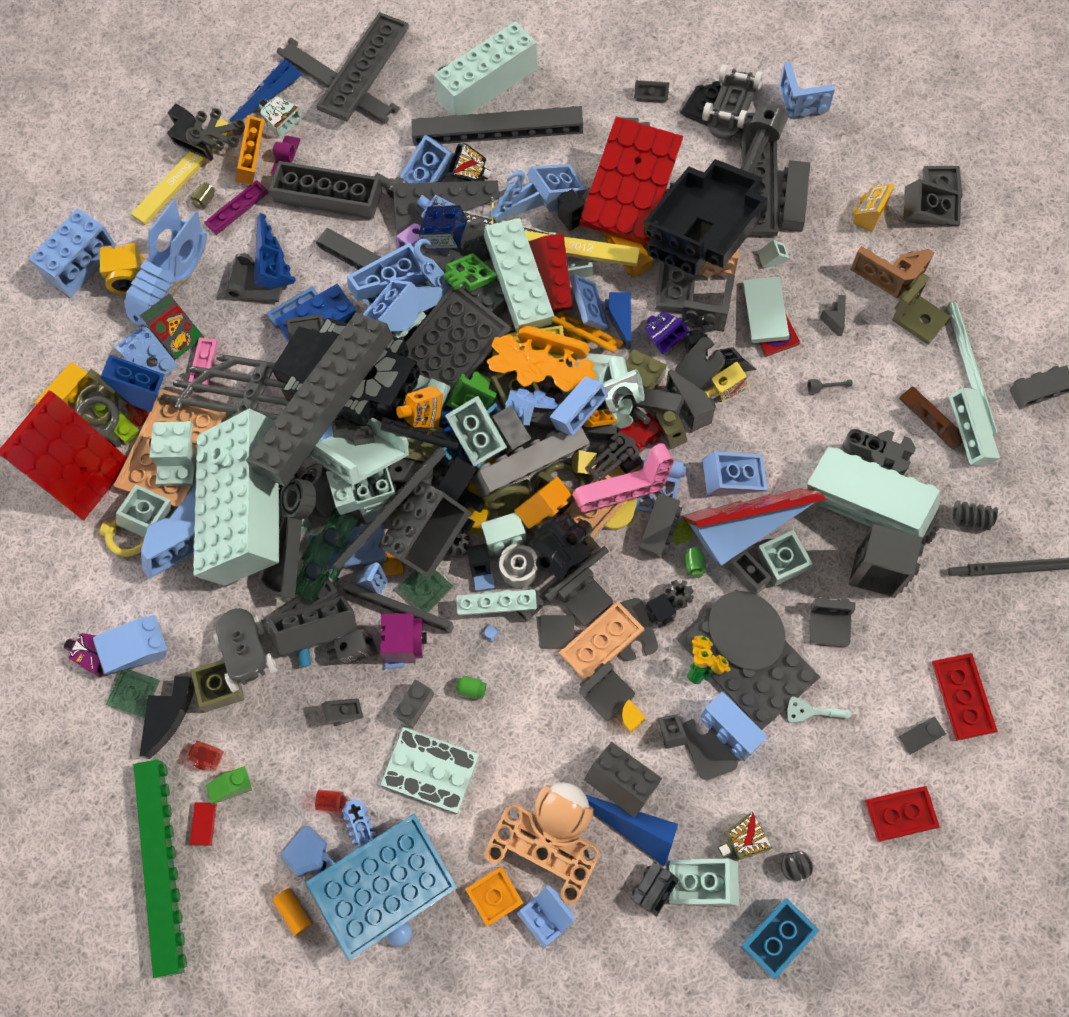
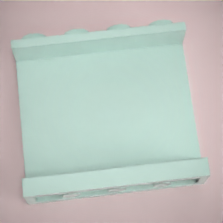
[309,417,409,485]

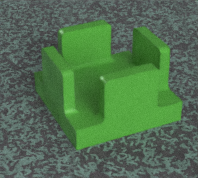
[446,371,497,410]

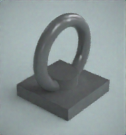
[76,396,121,447]

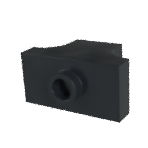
[683,330,708,356]

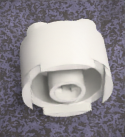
[499,544,539,588]

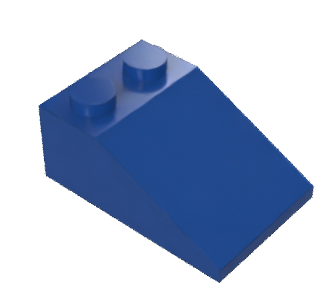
[100,355,165,412]

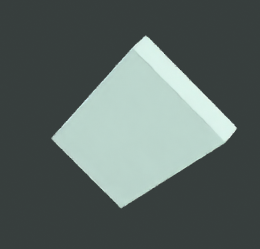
[743,277,789,343]

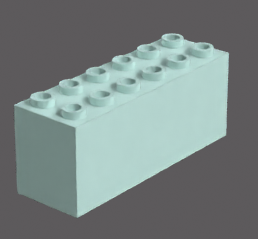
[434,21,538,115]
[807,446,940,537]

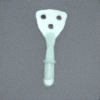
[787,697,852,722]

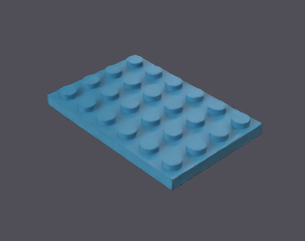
[304,813,457,961]

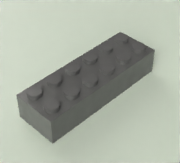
[269,161,382,219]
[420,233,508,317]

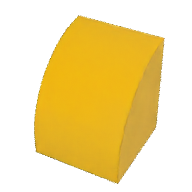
[622,700,646,734]

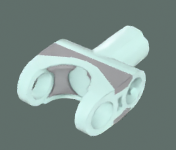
[602,356,644,413]

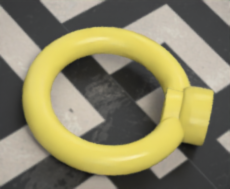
[100,519,145,557]

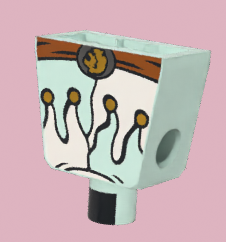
[259,97,302,138]

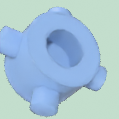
[482,624,499,642]

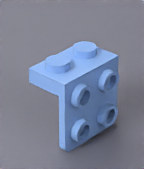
[505,389,559,425]
[517,885,575,948]

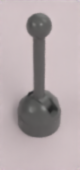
[807,379,853,394]

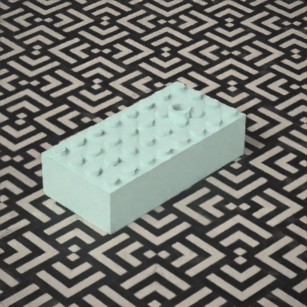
[193,408,279,586]

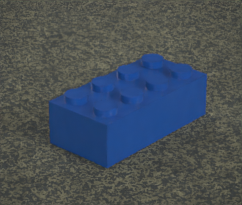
[275,284,356,343]

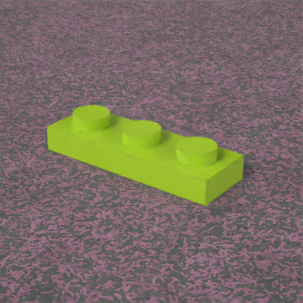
[90,396,140,445]

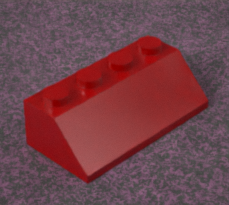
[528,233,572,312]

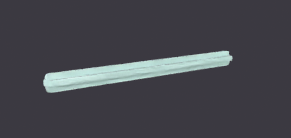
[947,302,998,436]

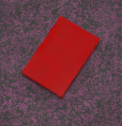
[865,786,940,842]

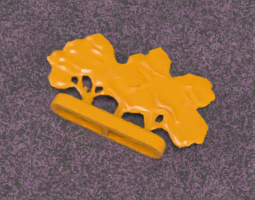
[487,325,597,392]

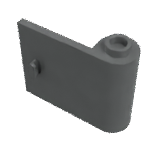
[225,253,288,302]

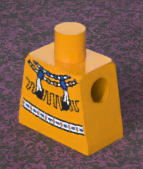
[396,386,443,428]

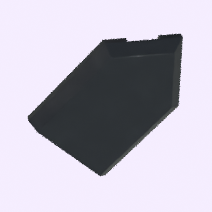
[681,81,721,126]

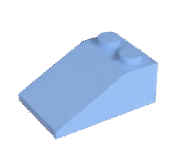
[400,135,454,183]
[702,451,768,496]
[93,615,167,675]

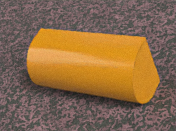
[272,888,313,937]

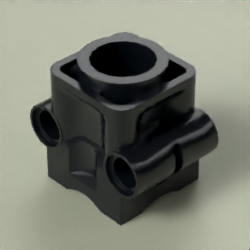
[529,511,598,580]

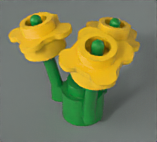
[687,636,730,684]

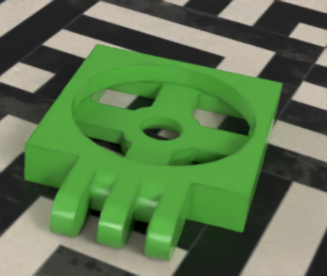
[442,253,497,292]

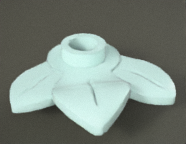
[606,399,633,429]

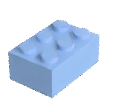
[700,691,768,761]

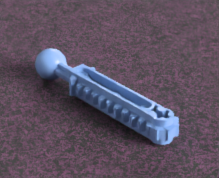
[342,798,412,947]

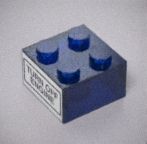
[418,205,468,249]

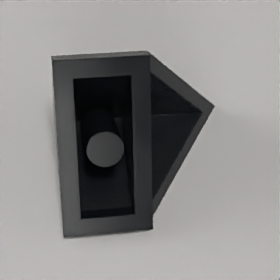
[715,347,757,372]

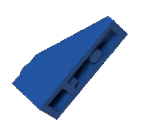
[605,292,631,349]

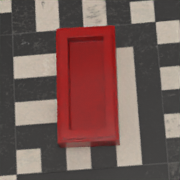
[189,802,217,846]

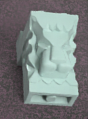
[326,467,396,524]

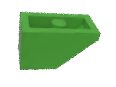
[206,766,252,805]

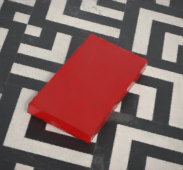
[932,653,998,741]

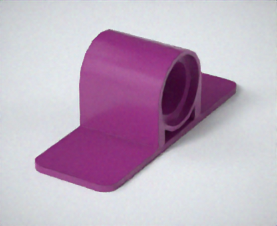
[271,135,300,175]

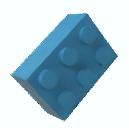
[739,898,819,979]

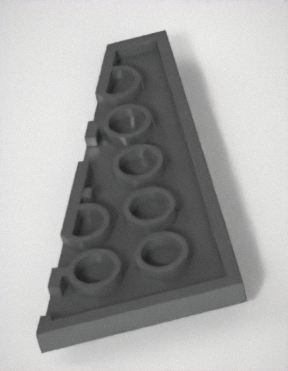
[393,180,499,236]

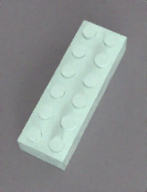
[484,218,554,334]

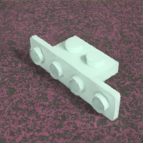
[456,590,537,615]

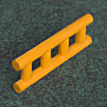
[552,311,624,354]

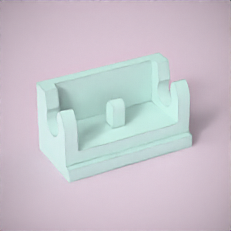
[567,259,593,280]

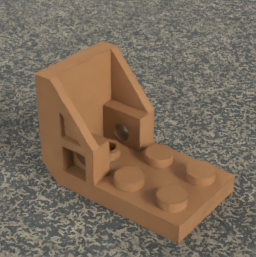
[850,246,935,298]

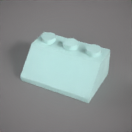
[445,396,507,466]

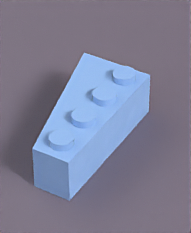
[347,243,429,301]

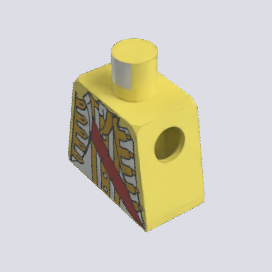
[704,362,748,402]

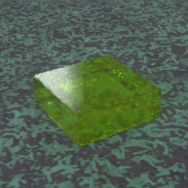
[672,521,694,546]

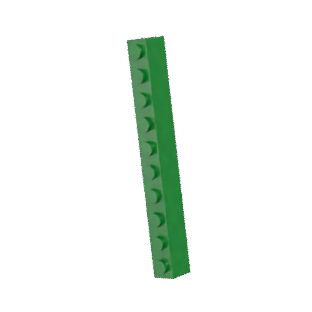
[133,759,187,978]

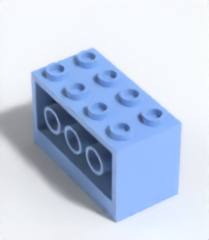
[28,208,116,298]

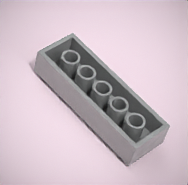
[471,427,590,499]

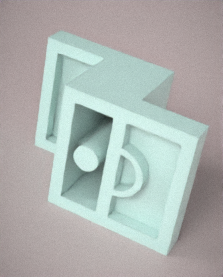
[149,421,197,487]

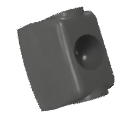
[389,459,433,504]

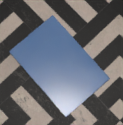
[569,274,610,332]

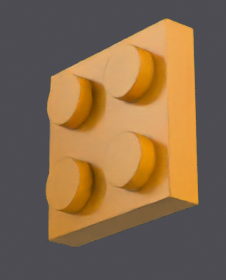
[465,866,524,927]

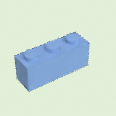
[550,376,608,436]

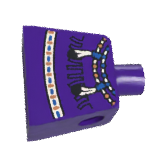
[644,311,689,355]

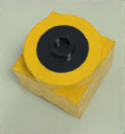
[100,243,146,295]

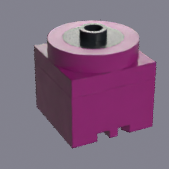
[380,613,427,664]

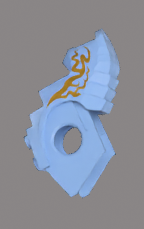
[124,200,207,325]

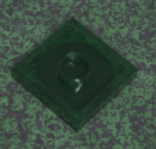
[398,570,453,612]
[106,669,160,718]

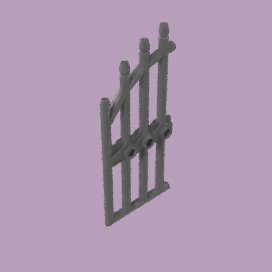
[161,354,289,420]

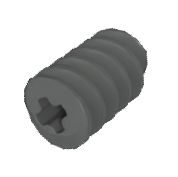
[953,500,998,531]

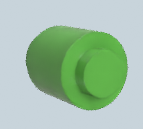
[685,547,707,578]
[456,675,487,700]

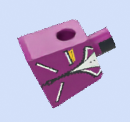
[64,633,103,677]

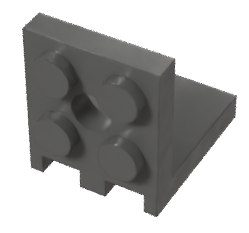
[682,275,735,331]

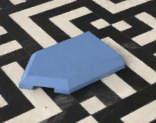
[281,825,327,877]

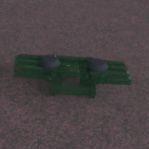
[295,508,358,603]

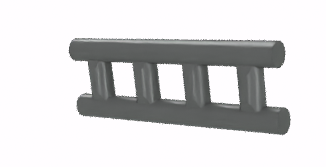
[541,546,609,601]

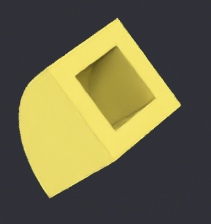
[572,450,597,476]

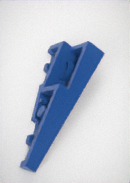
[229,58,302,122]
[254,213,296,290]
[586,795,678,866]

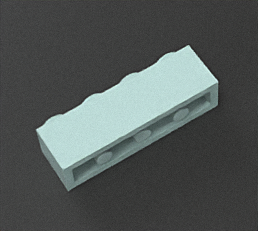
[949,388,1000,466]

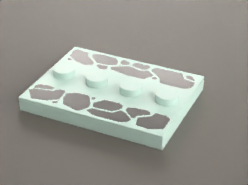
[381,727,480,814]

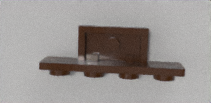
[899,386,963,450]

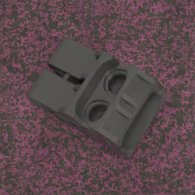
[840,429,916,476]

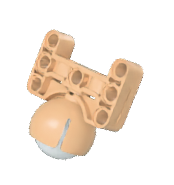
[485,783,600,904]

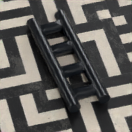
[380,417,458,451]

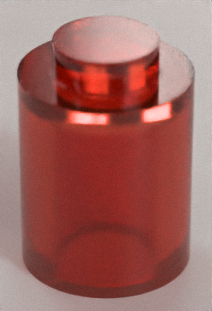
[315,789,347,813]

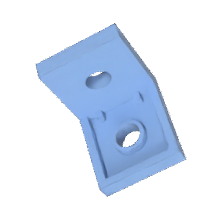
[779,62,835,118]
[114,325,178,376]

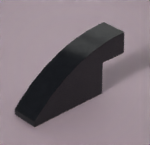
[167,103,213,161]
[139,676,195,759]

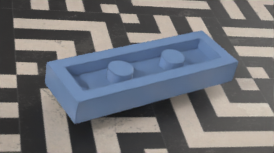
[267,286,318,329]

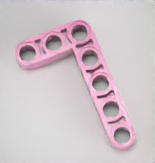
[572,443,674,512]

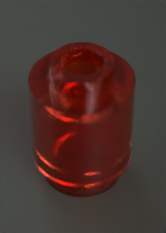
[125,402,148,427]

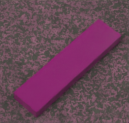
[204,180,269,235]

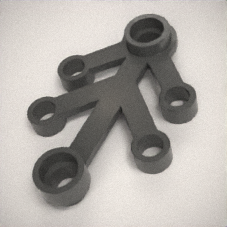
[186,108,245,151]

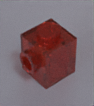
[188,740,224,771]

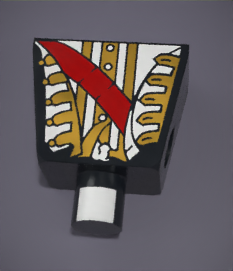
[447,143,491,181]

